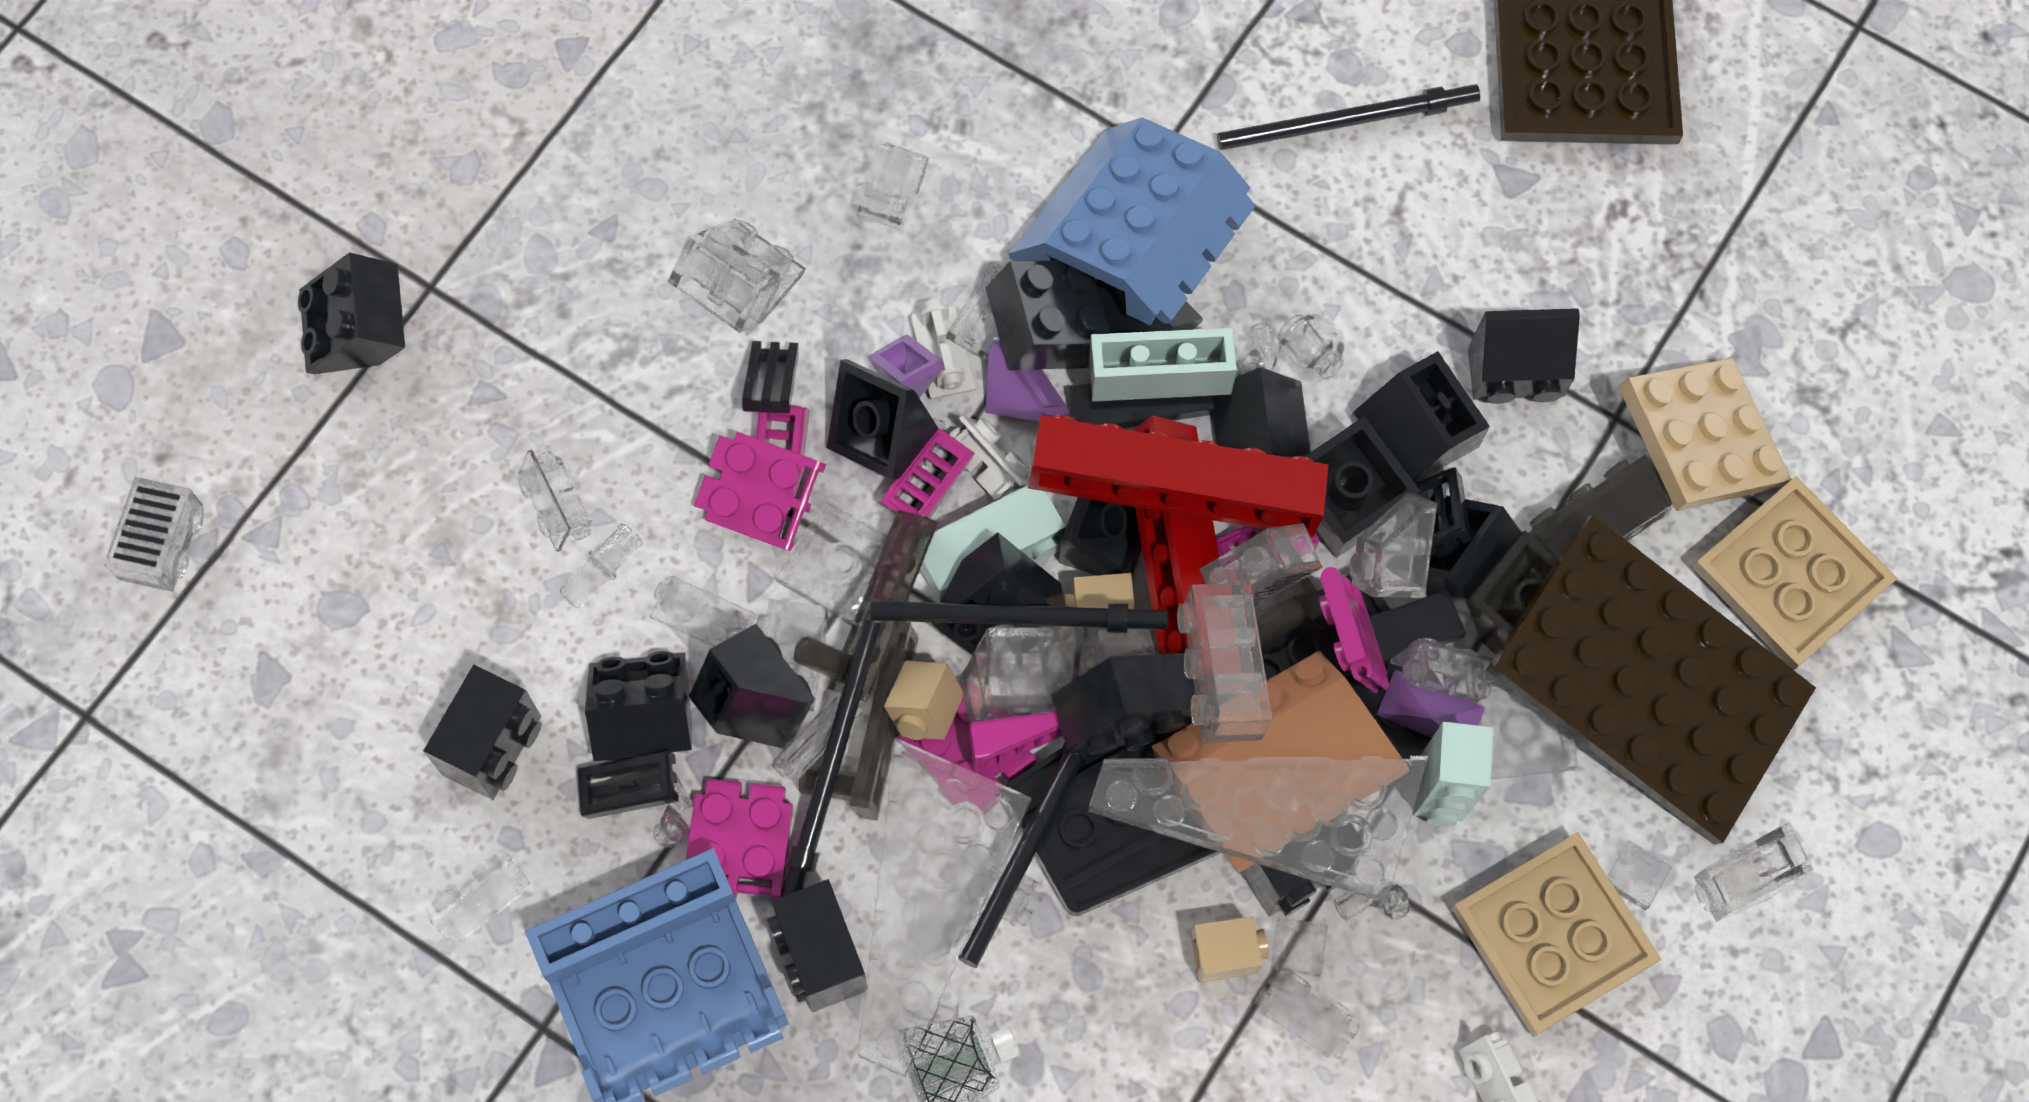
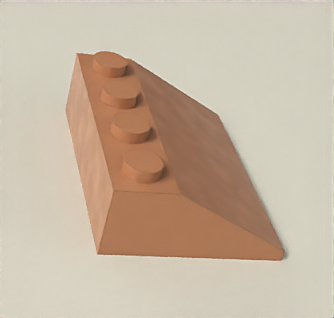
[1152,651,1409,873]

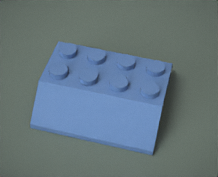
[1009,117,1256,325]
[525,848,789,1102]

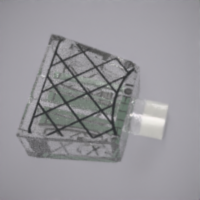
[893,1016,1021,1102]

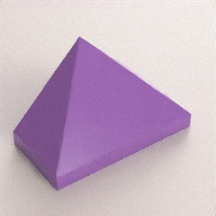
[868,334,944,398]
[985,342,1071,422]
[1376,670,1486,738]

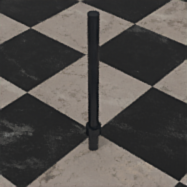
[1217,84,1480,151]
[871,601,1168,634]
[782,618,882,897]
[959,742,1091,968]

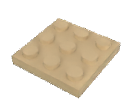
[1618,358,1792,511]
[1692,476,1898,670]
[1451,832,1662,1037]

